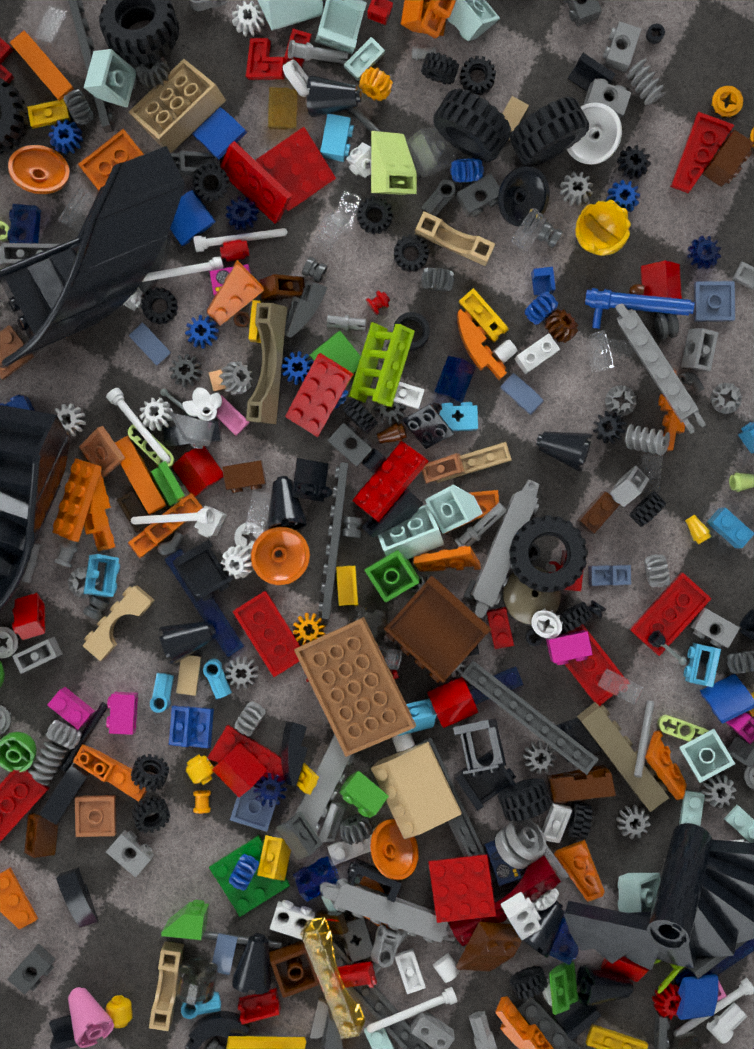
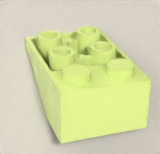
[371,131,417,195]

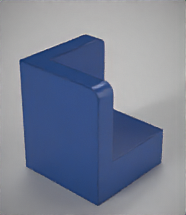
[531,267,556,296]

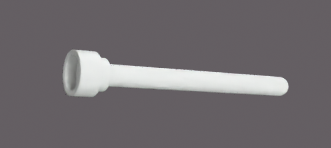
[194,228,288,252]
[142,256,223,282]
[106,388,171,464]
[131,508,215,524]
[673,977,754,1038]
[367,986,457,1033]

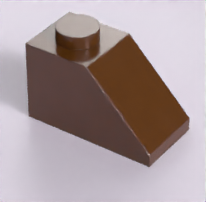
[259,274,305,300]

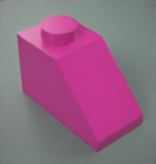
[725,712,754,744]

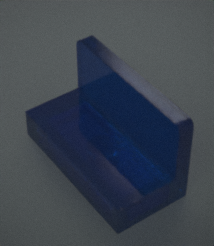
[434,356,476,402]

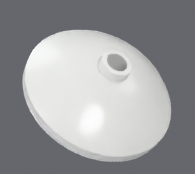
[567,103,622,165]

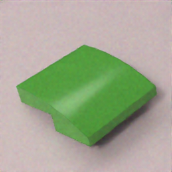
[310,331,361,373]
[151,461,185,508]
[549,960,578,1015]

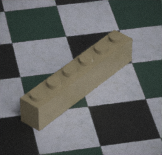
[577,702,669,812]

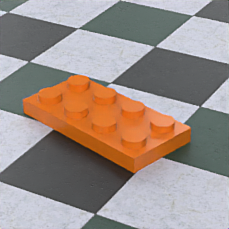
[52,458,102,542]

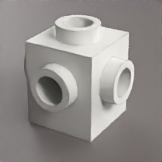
[346,142,371,178]

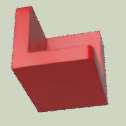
[367,0,393,25]

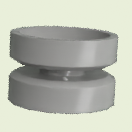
[495,819,547,869]

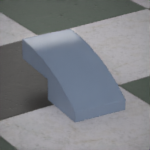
[129,322,171,365]
[501,373,544,415]
[588,565,631,586]
[211,933,238,975]

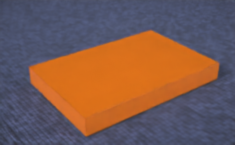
[78,128,144,191]

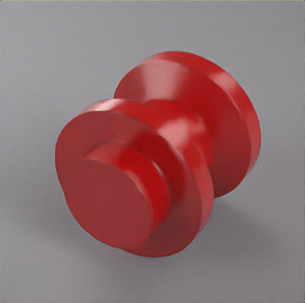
[366,290,390,316]

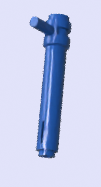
[585,288,695,329]

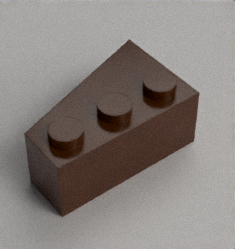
[547,765,616,804]

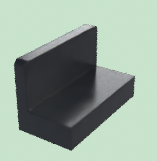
[568,52,616,92]
[554,1000,601,1041]
[49,1015,78,1049]

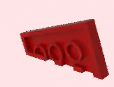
[670,112,735,193]
[207,725,285,782]

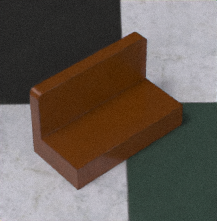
[24,813,58,858]

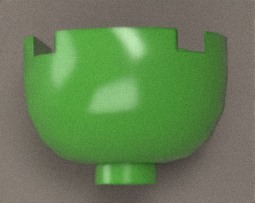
[0,732,37,772]

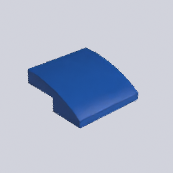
[192,107,247,160]
[170,190,216,246]
[700,674,754,724]
[169,706,214,749]
[676,974,718,1020]

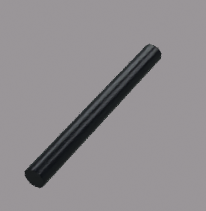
[60,702,108,772]

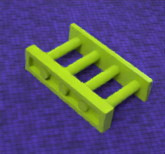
[349,322,415,407]

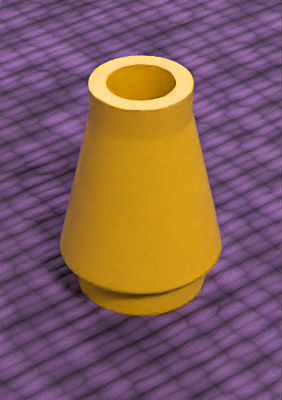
[685,515,712,545]

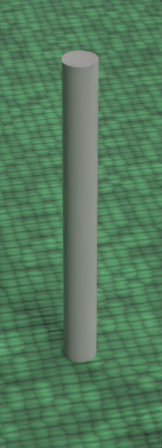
[634,701,654,778]

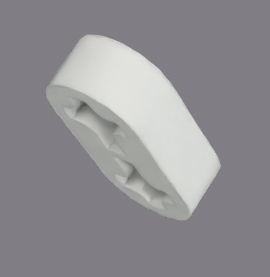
[283,60,310,97]

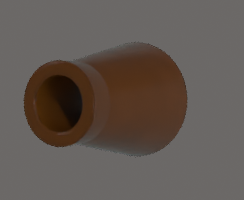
[377,423,407,444]

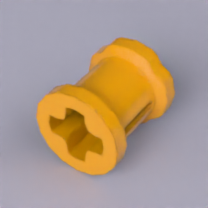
[193,790,211,814]

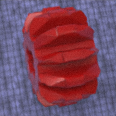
[652,983,681,1019]

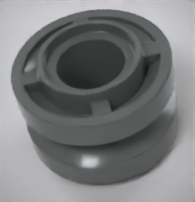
[654,313,679,340]

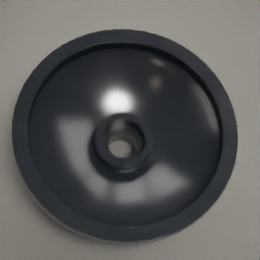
[498,166,550,227]

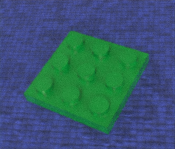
[209,835,290,917]

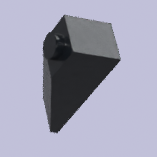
[362,489,424,538]

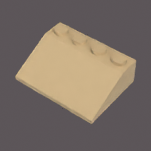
[129,59,226,153]
[371,742,462,839]

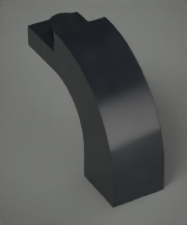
[184,1011,251,1049]

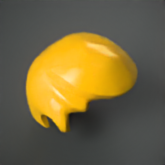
[575,200,631,256]

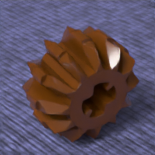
[544,309,578,343]

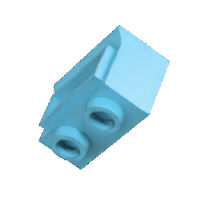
[84,554,120,598]
[684,643,721,687]

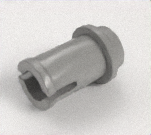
[412,44,436,61]

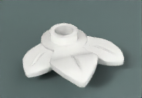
[183,387,222,422]

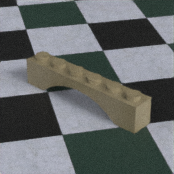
[246,303,287,424]

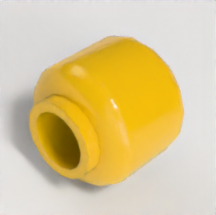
[185,754,214,785]
[106,995,133,1028]

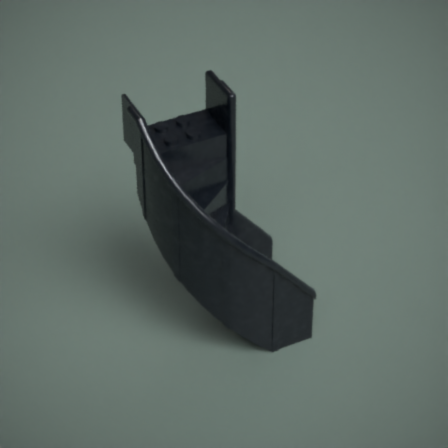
[0,146,185,368]
[0,405,70,611]

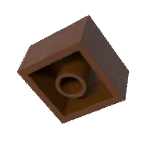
[702,130,754,187]
[270,940,321,998]

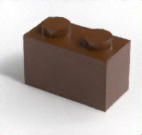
[222,460,266,493]
[576,491,620,534]

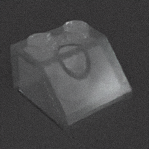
[406,128,460,177]

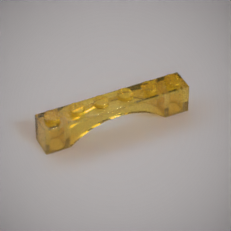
[300,917,365,1039]

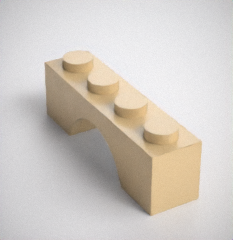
[415,211,495,266]
[83,585,155,661]
[149,941,184,1031]

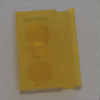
[268,87,298,130]

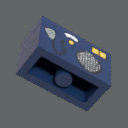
[485,840,523,886]

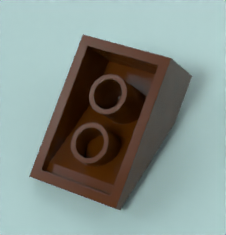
[456,922,522,971]

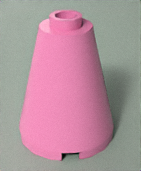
[68,987,114,1048]

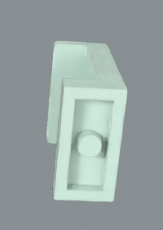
[315,0,367,54]

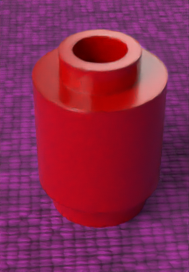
[220,239,250,262]

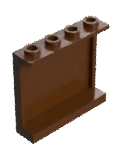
[384,576,491,683]

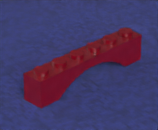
[448,856,561,947]

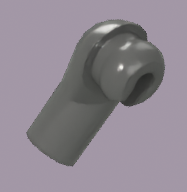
[678,372,705,394]
[157,532,184,555]

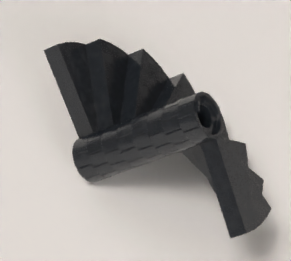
[564,823,754,971]

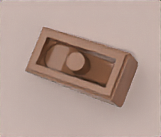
[422,453,465,484]

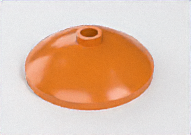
[8,145,70,194]
[251,526,310,585]
[370,819,418,880]

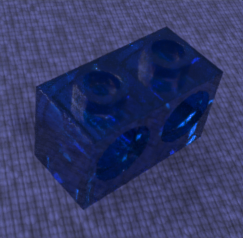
[7,204,41,244]
[293,856,340,902]
[550,914,579,965]

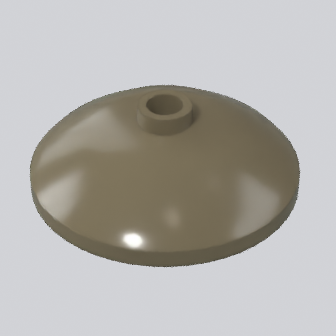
[503,566,561,625]

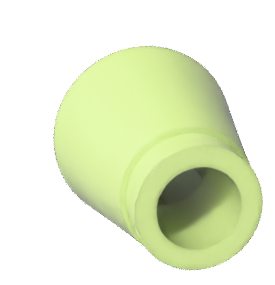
[729,473,754,492]

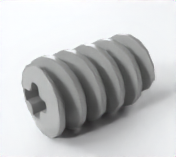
[627,58,667,106]
[625,424,670,455]
[29,741,68,786]

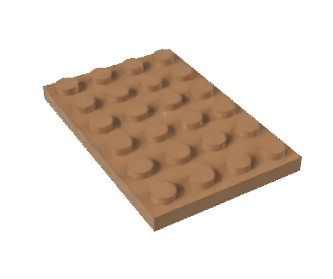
[294,617,416,757]

